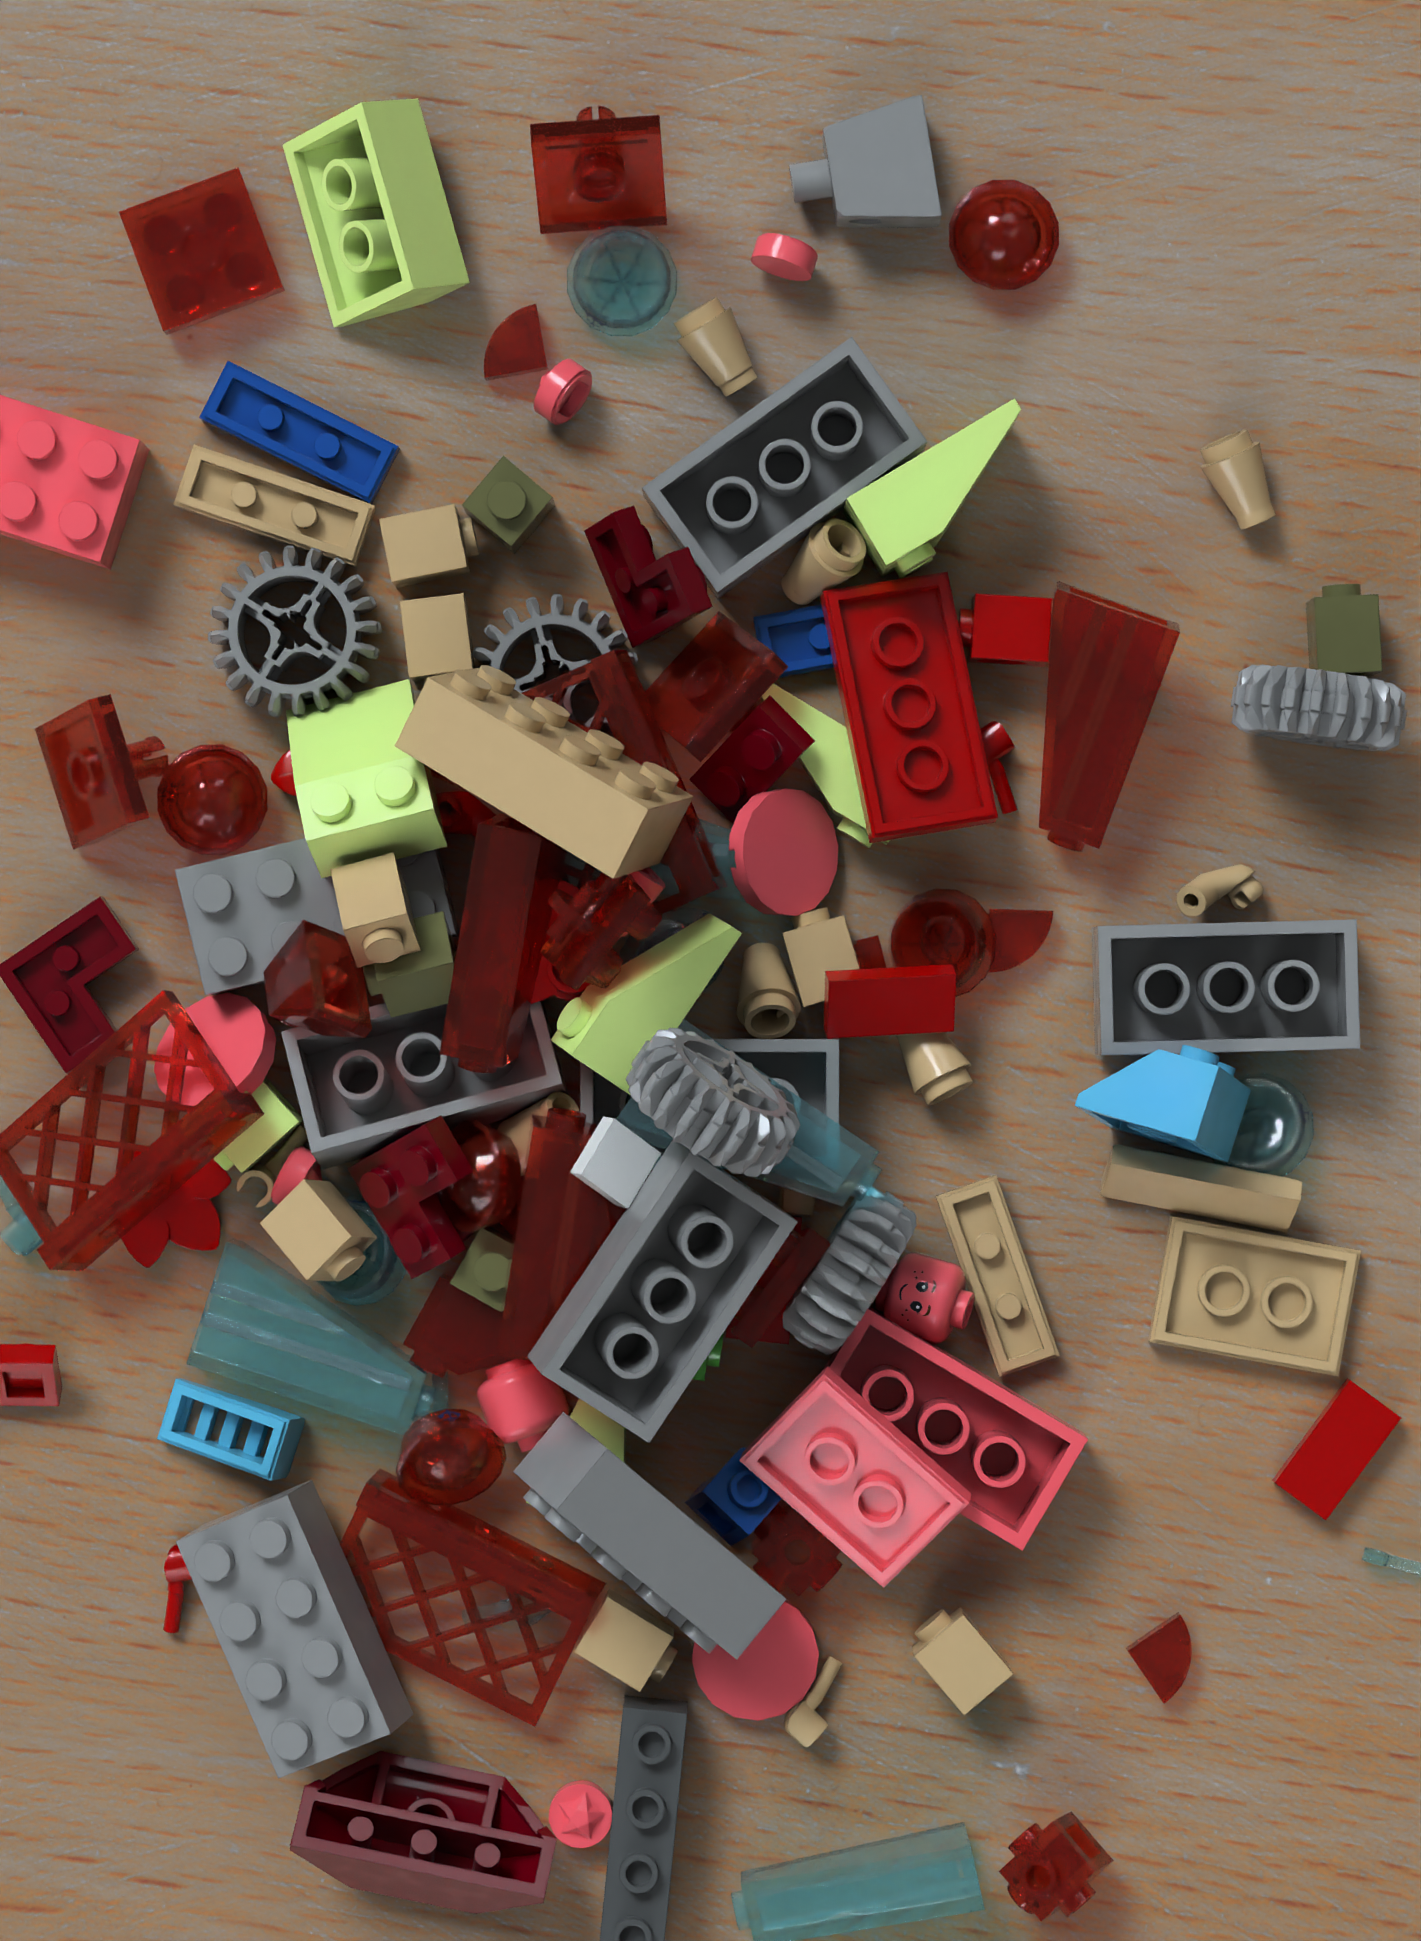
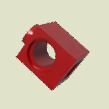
[958,593,1052,667]

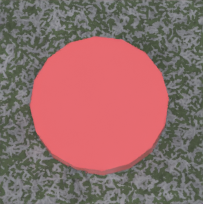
[729,788,839,916]
[154,993,276,1116]
[692,1600,819,1721]

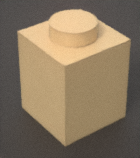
[379,504,479,588]
[400,593,476,683]
[330,852,421,968]
[782,907,859,1007]
[260,1179,377,1282]
[574,1589,678,1692]
[912,1607,1013,1715]

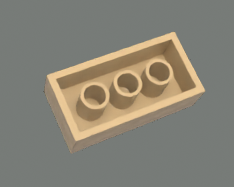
[395,665,694,879]

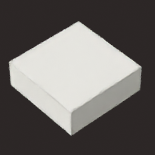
[570,1116,661,1209]

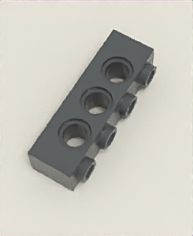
[600,1695,688,1941]

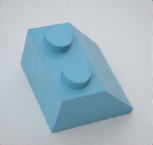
[1075,1045,1251,1163]

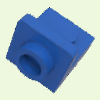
[685,1447,782,1546]

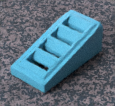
[157,1378,305,1481]

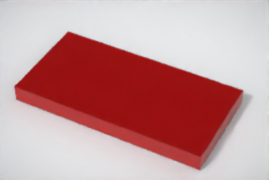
[820,571,998,843]

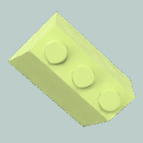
[283,98,470,328]

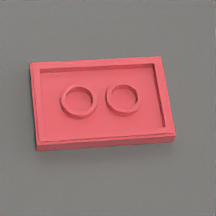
[739,1366,972,1588]

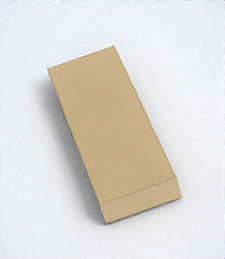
[173,444,376,567]
[1100,1144,1303,1233]
[935,1175,1060,1377]

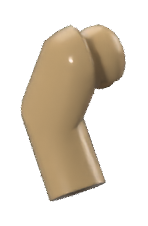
[1176,864,1263,916]

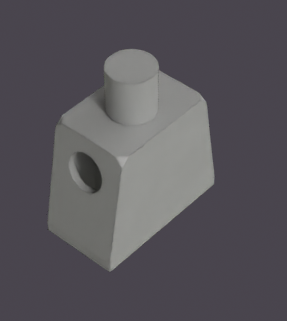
[789,95,942,228]

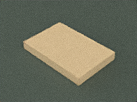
[1148,1215,1361,1376]

